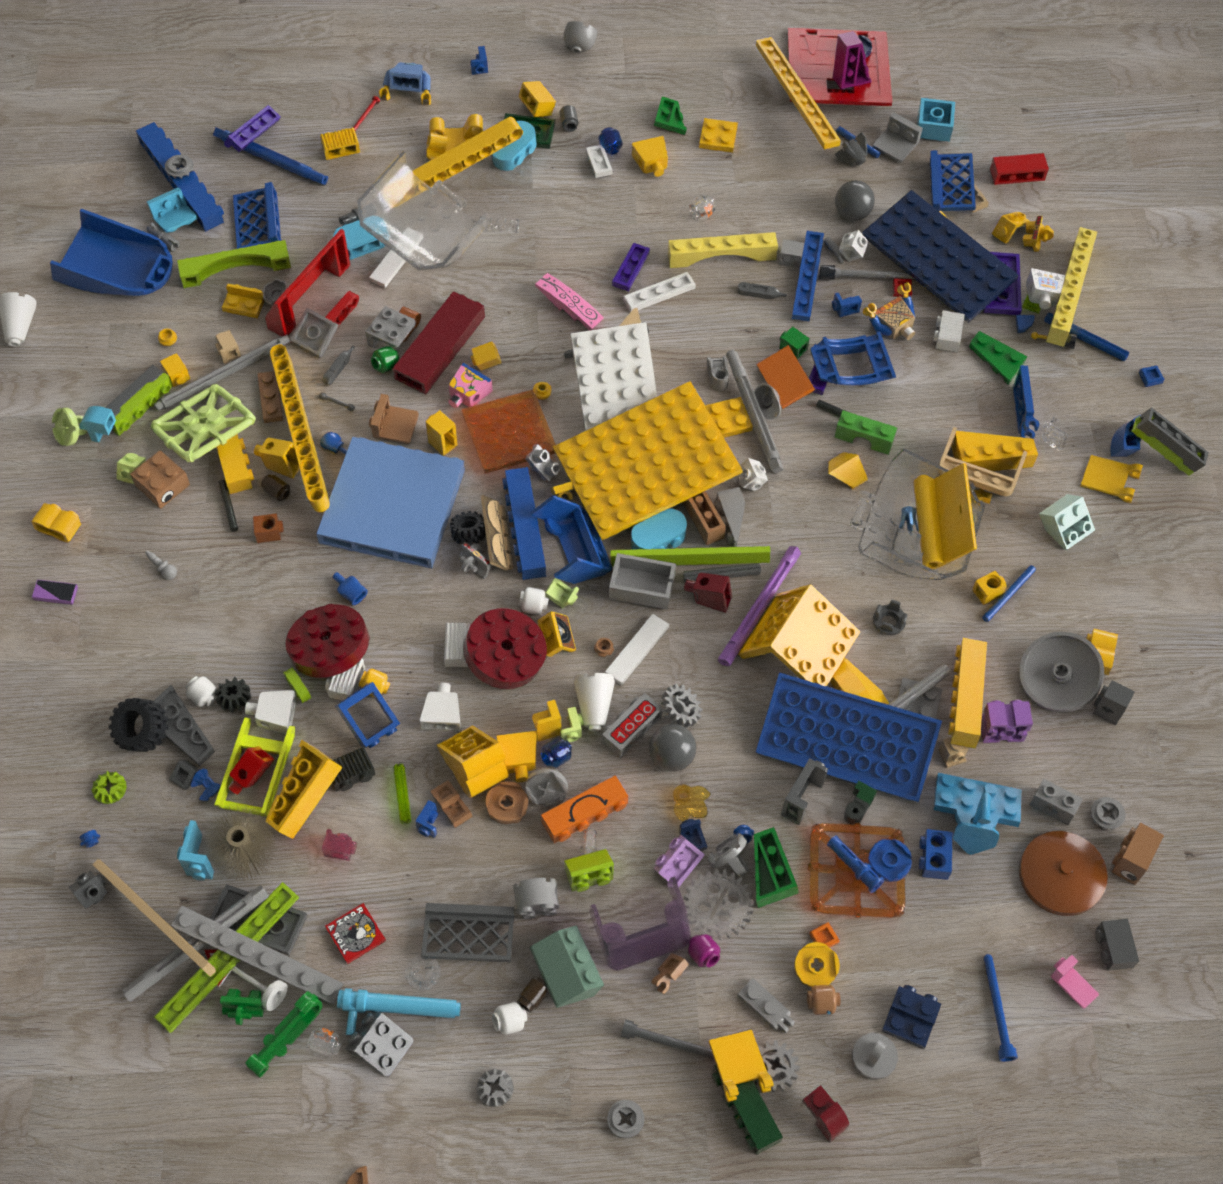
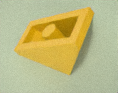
[828,452,868,490]

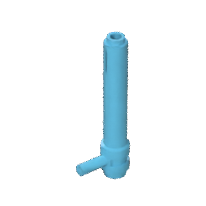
[337,988,461,1035]

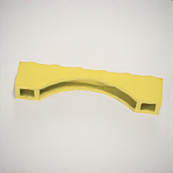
[668,232,778,268]

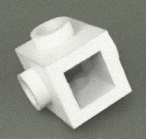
[839,230,869,262]
[737,458,768,491]

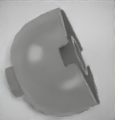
[563,21,598,53]

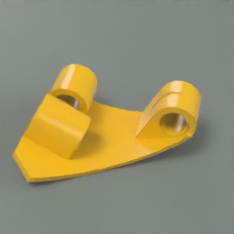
[426,114,483,161]

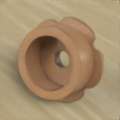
[594,638,614,657]

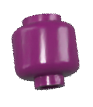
[688,934,721,968]

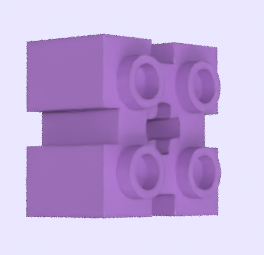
[981,700,1033,743]

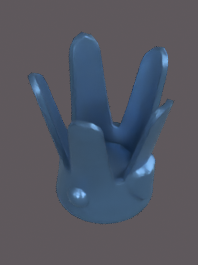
[898,505,919,535]

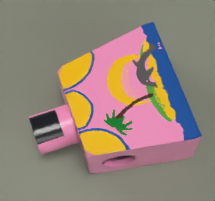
[448,363,493,408]

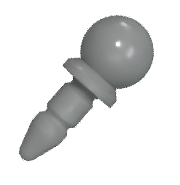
[145,551,177,580]

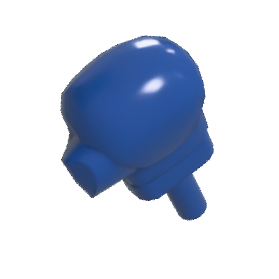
[320,432,347,455]

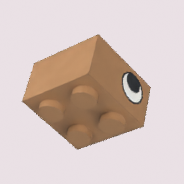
[130,450,190,509]
[1112,822,1164,885]

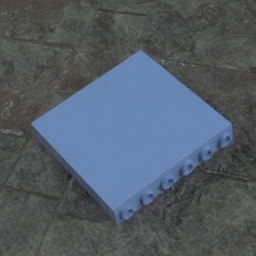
[316,437,465,569]

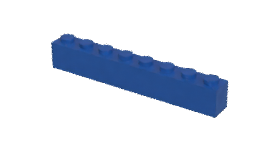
[136,122,224,232]

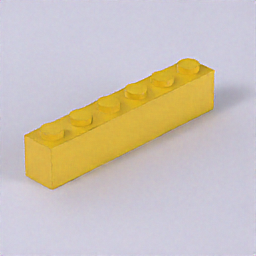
[948,638,987,749]

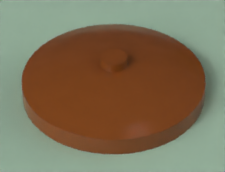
[1019,831,1108,916]

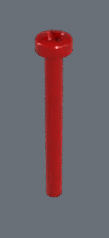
[353,96,380,131]

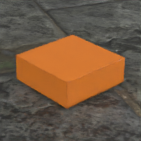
[809,922,840,948]

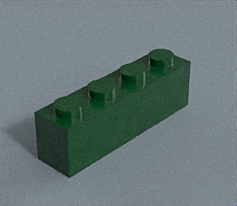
[711,1064,783,1155]

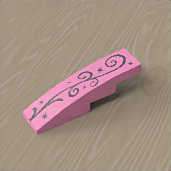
[535,273,604,331]

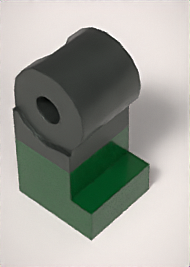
[844,780,877,825]

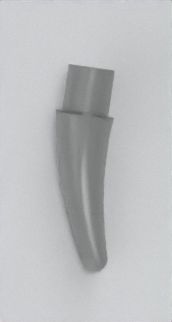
[823,237,843,263]

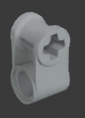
[707,355,729,392]

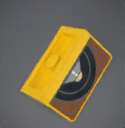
[537,611,576,657]

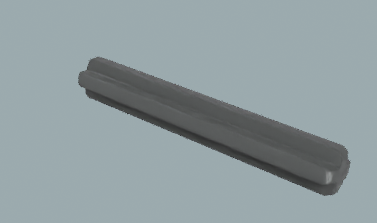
[683,563,761,582]

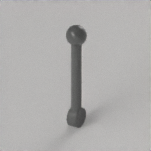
[319,392,355,411]

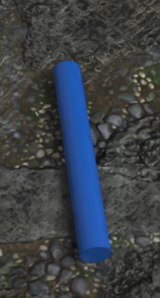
[836,126,881,158]

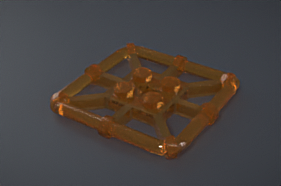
[808,823,907,918]

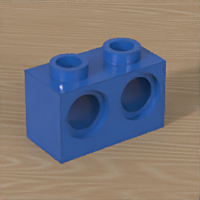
[919,829,953,880]

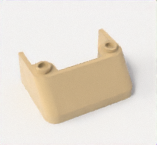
[938,427,1027,496]

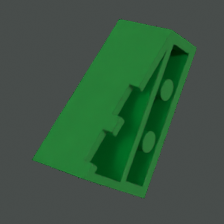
[754,827,799,908]

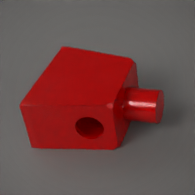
[228,746,275,795]

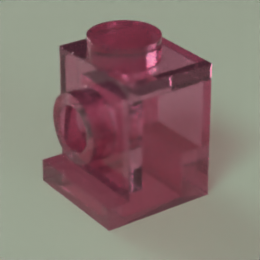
[322,829,357,861]

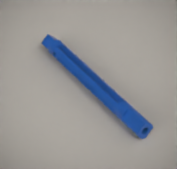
[213,127,328,185]

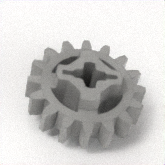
[660,684,703,728]
[755,1040,800,1093]

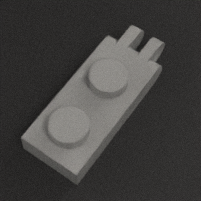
[737,978,795,1033]

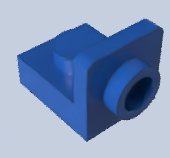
[470,46,488,75]
[832,292,862,317]
[415,800,438,838]

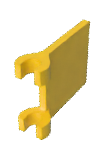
[1081,455,1143,503]
[709,1030,774,1102]

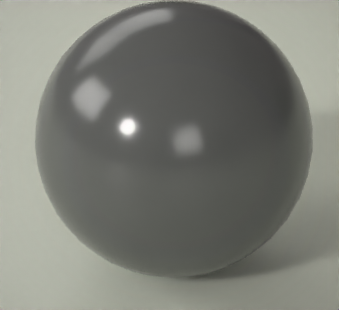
[835,180,875,221]
[649,724,697,772]

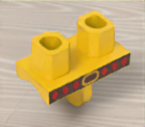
[1023,216,1054,252]

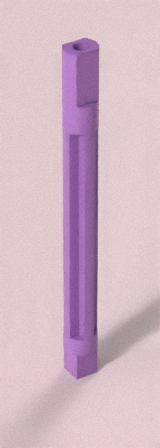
[718,546,801,666]

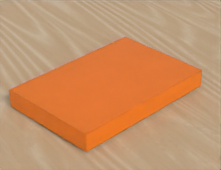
[756,345,815,409]

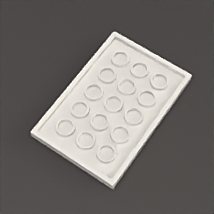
[570,322,657,431]

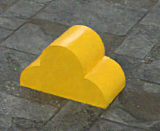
[437,725,508,798]

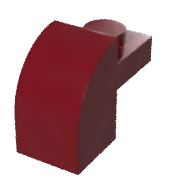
[802,1085,849,1143]

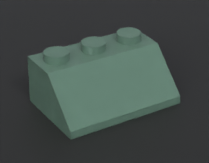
[530,925,604,1008]

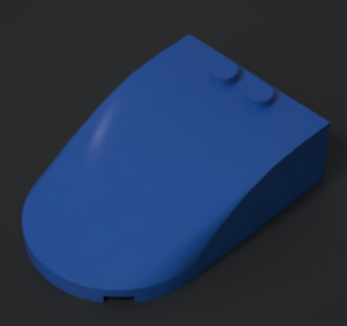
[50,209,173,296]

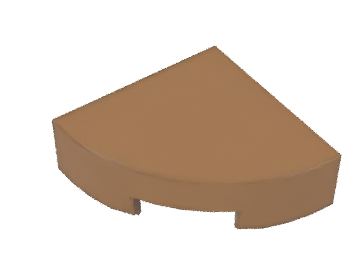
[346,1166,369,1184]

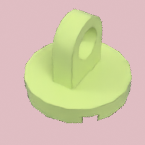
[52,408,87,446]

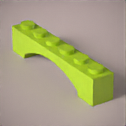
[177,240,291,288]

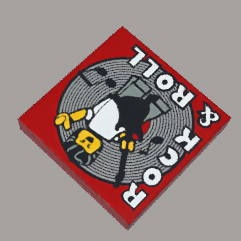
[325,903,386,964]

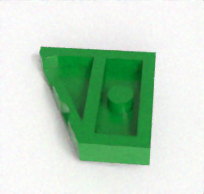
[654,96,687,135]

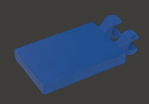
[1012,365,1040,439]

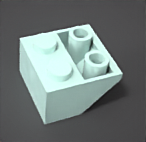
[1039,494,1095,550]

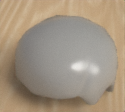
[262,278,289,306]

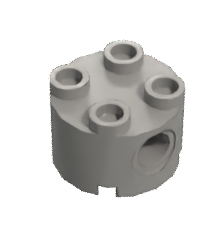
[513,878,559,919]

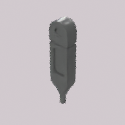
[738,282,787,299]
[322,345,355,385]

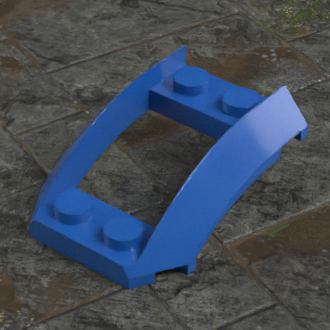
[810,331,896,385]

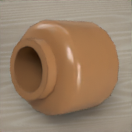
[807,985,841,1015]

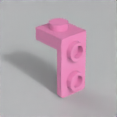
[1051,955,1099,1009]

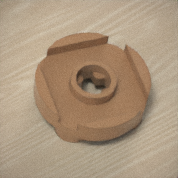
[486,781,528,824]

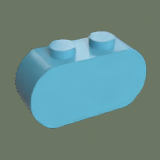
[491,121,537,171]
[333,216,387,260]
[631,508,687,550]

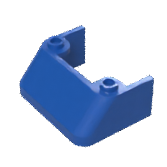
[530,495,612,584]

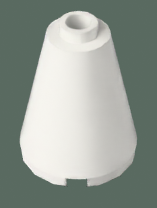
[0,292,36,347]
[574,673,615,732]

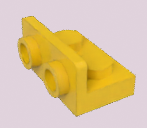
[222,284,265,319]

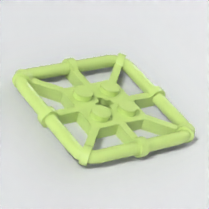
[150,384,256,462]

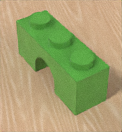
[834,410,898,455]

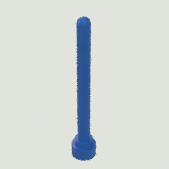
[984,954,1018,1062]

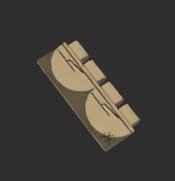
[481,494,514,571]

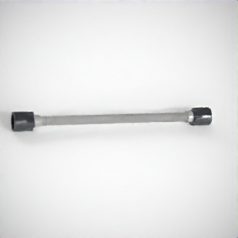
[820,265,914,280]

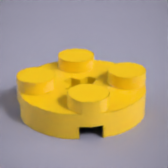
[794,942,840,988]

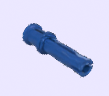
[827,835,885,893]

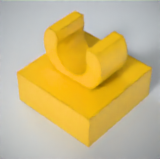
[550,481,574,500]

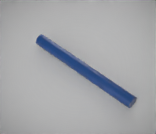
[982,565,1036,622]

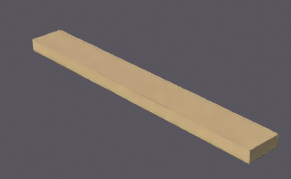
[92,859,216,977]

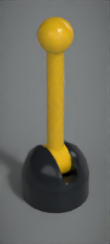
[1031,332,1077,349]

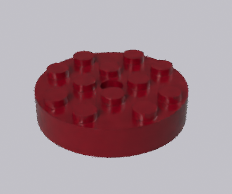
[285,604,370,678]
[463,608,547,689]

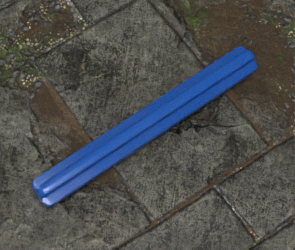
[1044,312,1130,361]

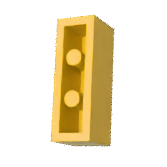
[217,434,254,494]

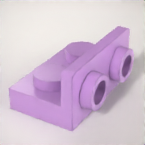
[654,835,705,889]

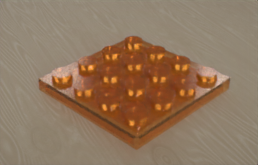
[461,389,556,474]

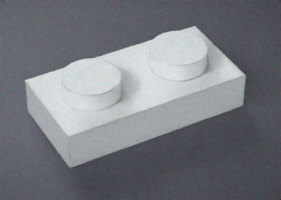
[586,144,612,178]

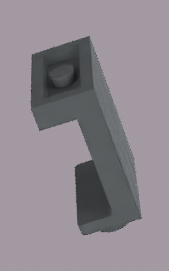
[781,758,828,825]

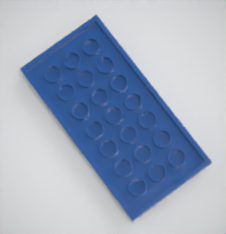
[755,672,942,802]

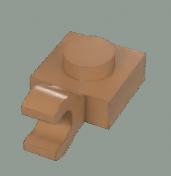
[651,953,689,994]

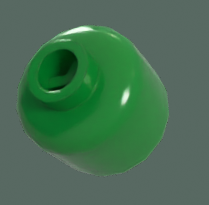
[371,346,399,373]

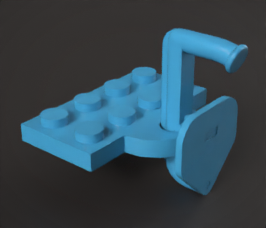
[933,773,1022,855]

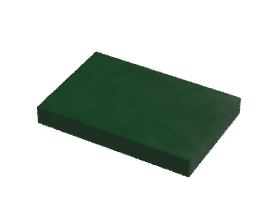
[504,113,556,149]

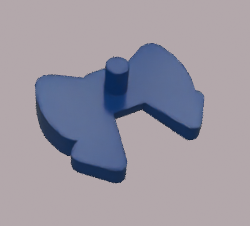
[191,768,221,801]

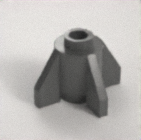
[835,132,867,166]

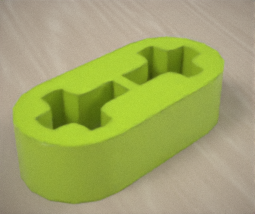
[283,667,311,704]

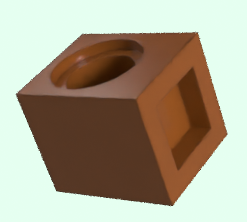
[253,513,284,543]

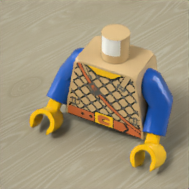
[863,283,915,340]

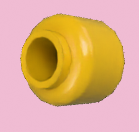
[358,668,390,698]

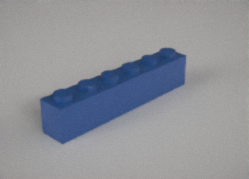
[502,467,546,580]

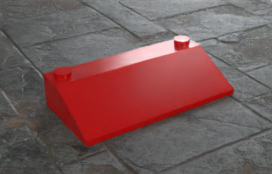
[265,229,350,337]

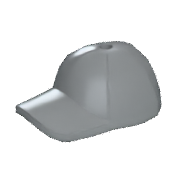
[754,383,781,420]

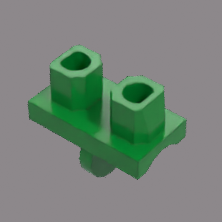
[220,988,264,1025]

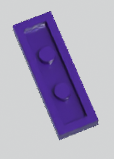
[612,243,650,292]

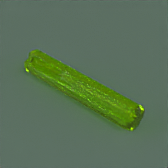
[393,763,412,824]

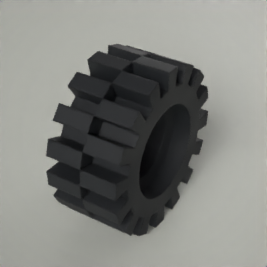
[450,511,486,545]

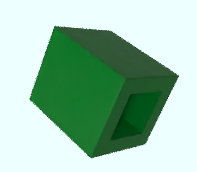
[779,326,810,359]

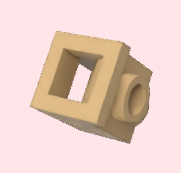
[215,330,241,364]
[939,737,969,768]

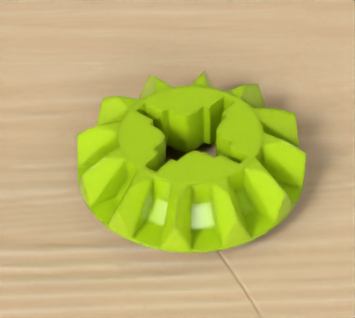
[91,771,127,804]

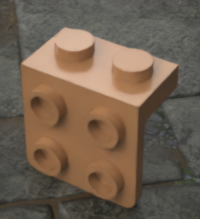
[369,394,419,444]

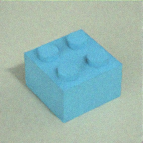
[917,98,955,142]

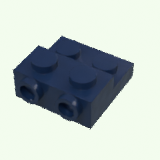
[882,985,941,1049]

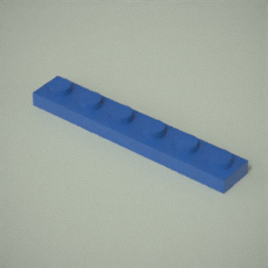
[792,231,824,322]

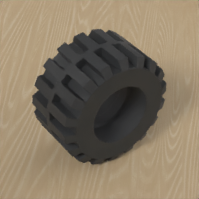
[108,698,169,752]

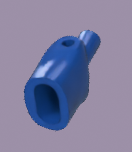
[333,572,368,606]

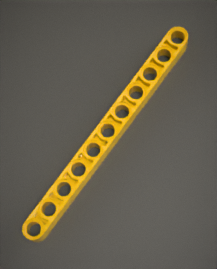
[270,344,330,512]

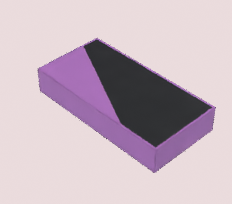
[32,580,78,605]

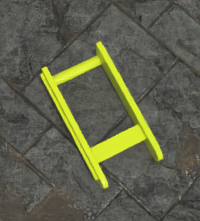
[214,717,295,817]

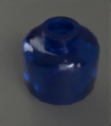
[598,127,623,155]
[540,737,572,768]

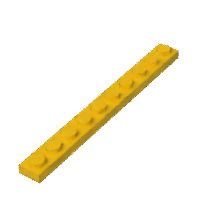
[756,37,841,149]

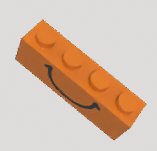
[541,775,628,843]

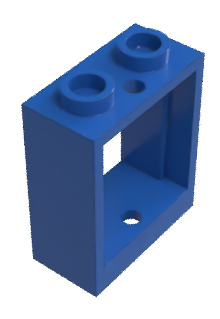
[335,682,400,748]

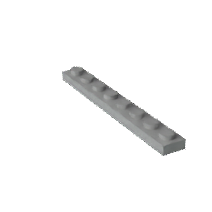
[171,906,343,1004]

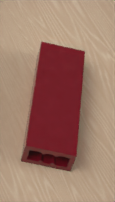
[393,291,485,395]

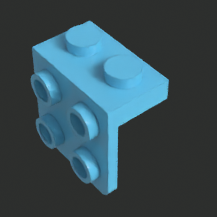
[147,187,197,233]
[177,820,214,881]

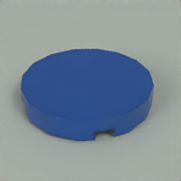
[868,839,912,882]

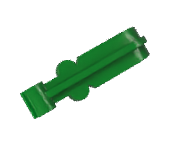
[245,991,323,1078]

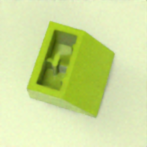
[564,849,614,892]

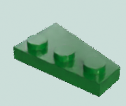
[969,331,1028,385]

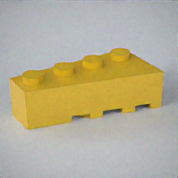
[951,431,1038,471]
[265,739,342,839]

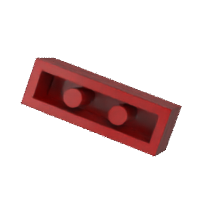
[990,153,1049,185]

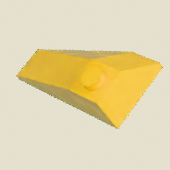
[830,657,889,705]

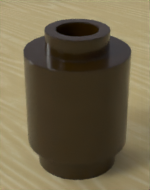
[261,474,290,501]
[517,978,549,1013]

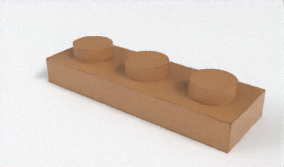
[257,371,283,423]

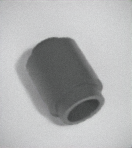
[559,105,579,132]

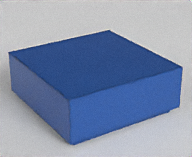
[1138,365,1165,387]

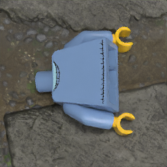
[379,62,431,105]

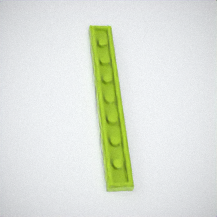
[611,546,770,567]
[154,882,299,1033]

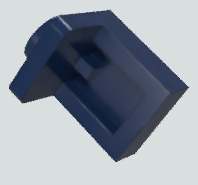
[679,819,708,851]

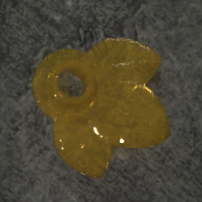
[673,784,711,822]

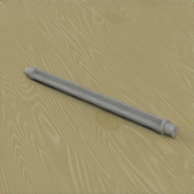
[154,335,290,411]

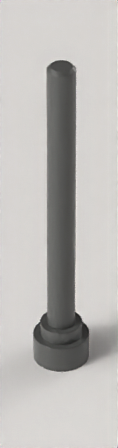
[621,1019,714,1059]

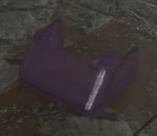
[589,876,691,971]

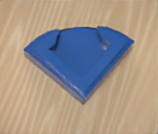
[1015,315,1035,333]

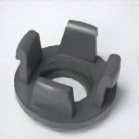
[873,600,908,635]

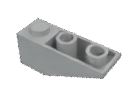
[714,487,745,547]

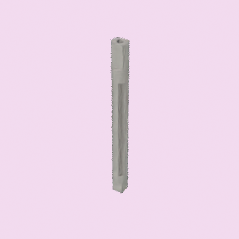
[726,350,784,474]
[122,885,269,1002]

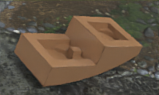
[430,780,473,828]

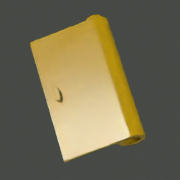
[913,463,977,569]

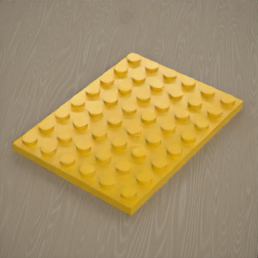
[553,381,743,540]

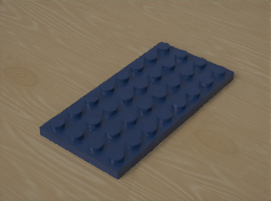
[862,190,1019,323]

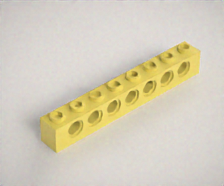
[1046,227,1097,347]

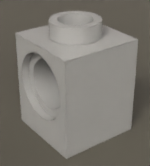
[776,239,804,268]

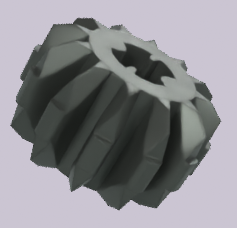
[215,676,251,713]

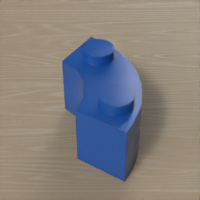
[1110,415,1142,457]

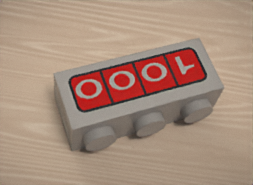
[602,693,663,758]

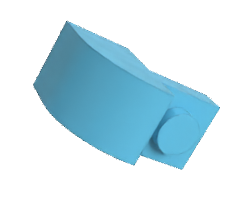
[79,406,116,443]

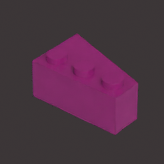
[832,31,871,89]

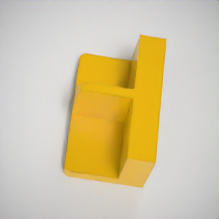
[532,699,561,742]

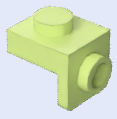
[117,453,146,484]
[545,578,579,609]
[560,707,584,742]

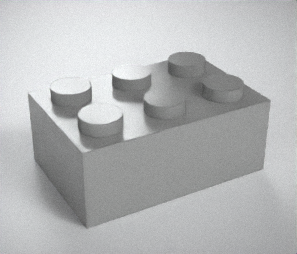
[609,553,676,610]

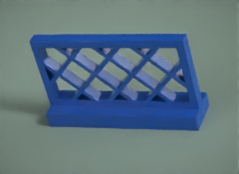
[930,150,976,211]
[233,182,282,249]

